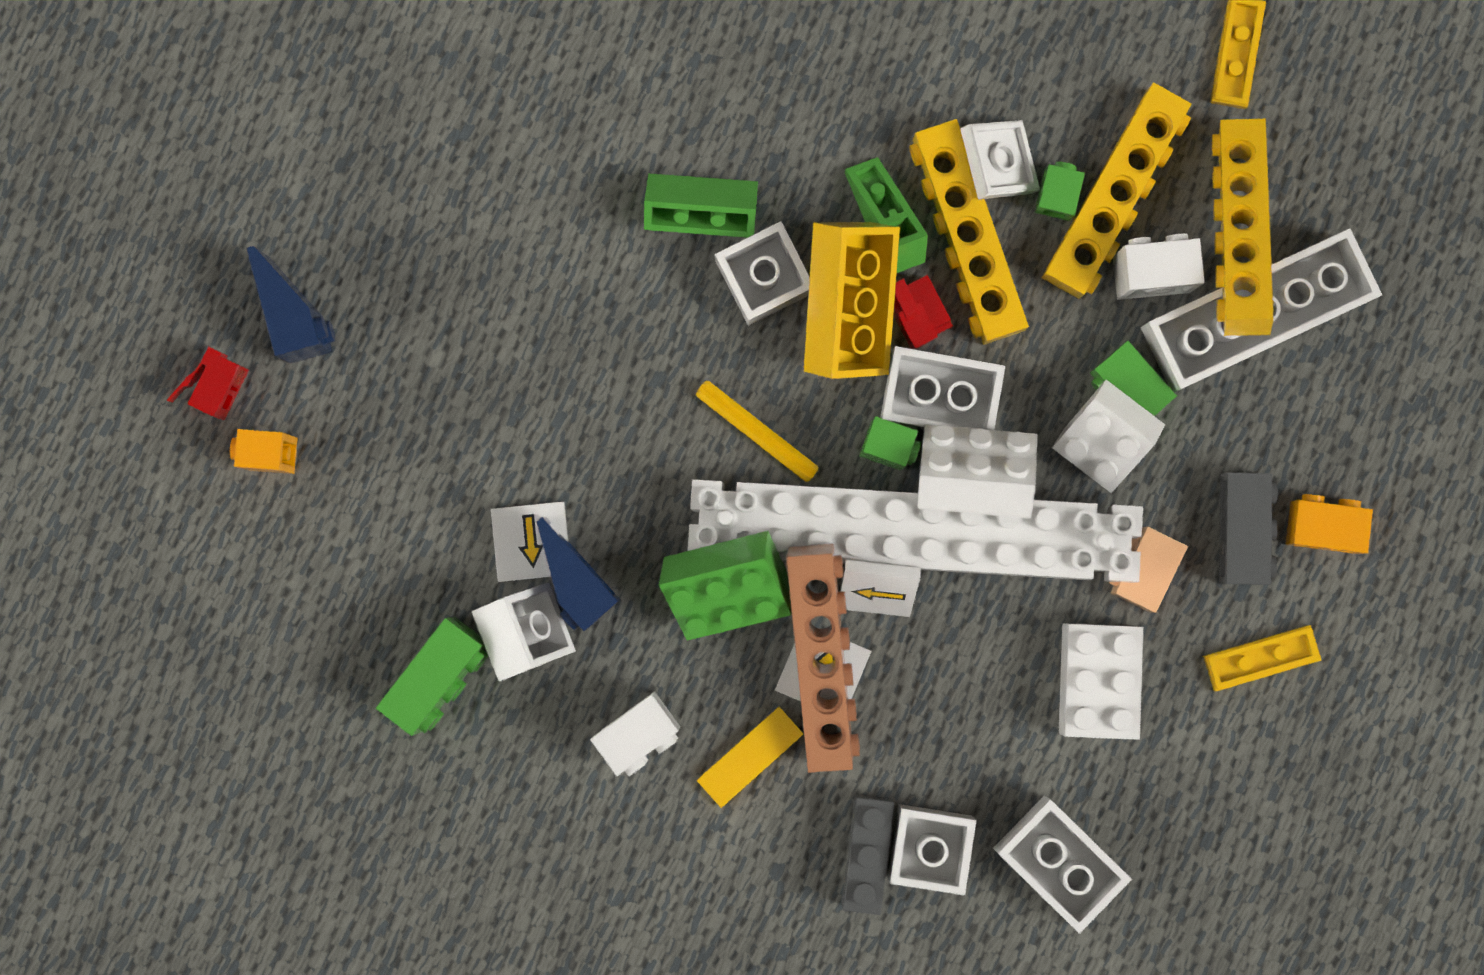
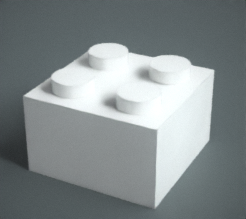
[715,221,810,326]
[1113,234,1205,300]
[1052,380,1165,493]
[472,582,576,681]
[590,691,680,777]
[887,804,976,895]

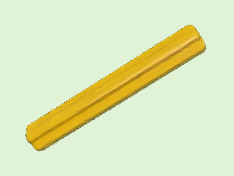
[696,380,819,482]

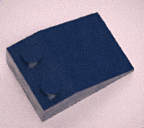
[246,246,336,364]
[537,517,620,631]

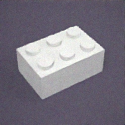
[880,346,1005,431]
[917,425,1038,518]
[1059,623,1143,740]
[993,795,1132,934]

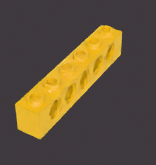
[1041,82,1192,299]
[1212,118,1273,336]
[909,119,1029,345]

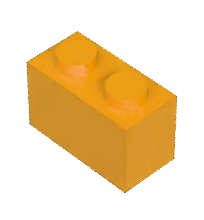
[230,429,298,474]
[1285,494,1373,554]

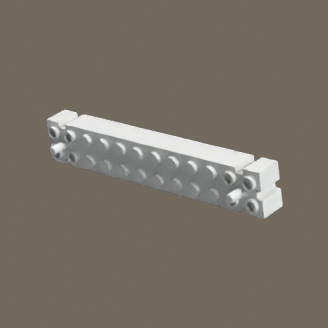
[688,480,1143,583]

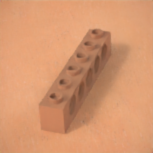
[787,544,860,773]

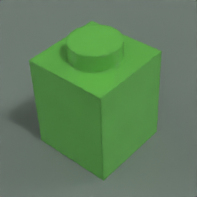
[1034,162,1085,221]

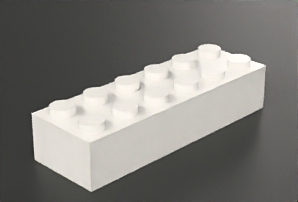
[1140,228,1382,392]

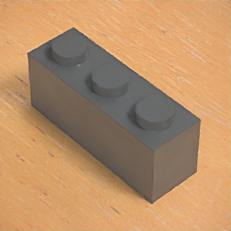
[1219,472,1278,585]
[841,794,894,915]

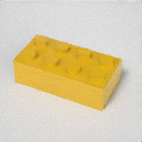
[804,222,900,379]

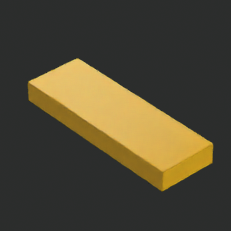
[1210,0,1266,109]
[1203,625,1321,692]
[696,706,804,808]

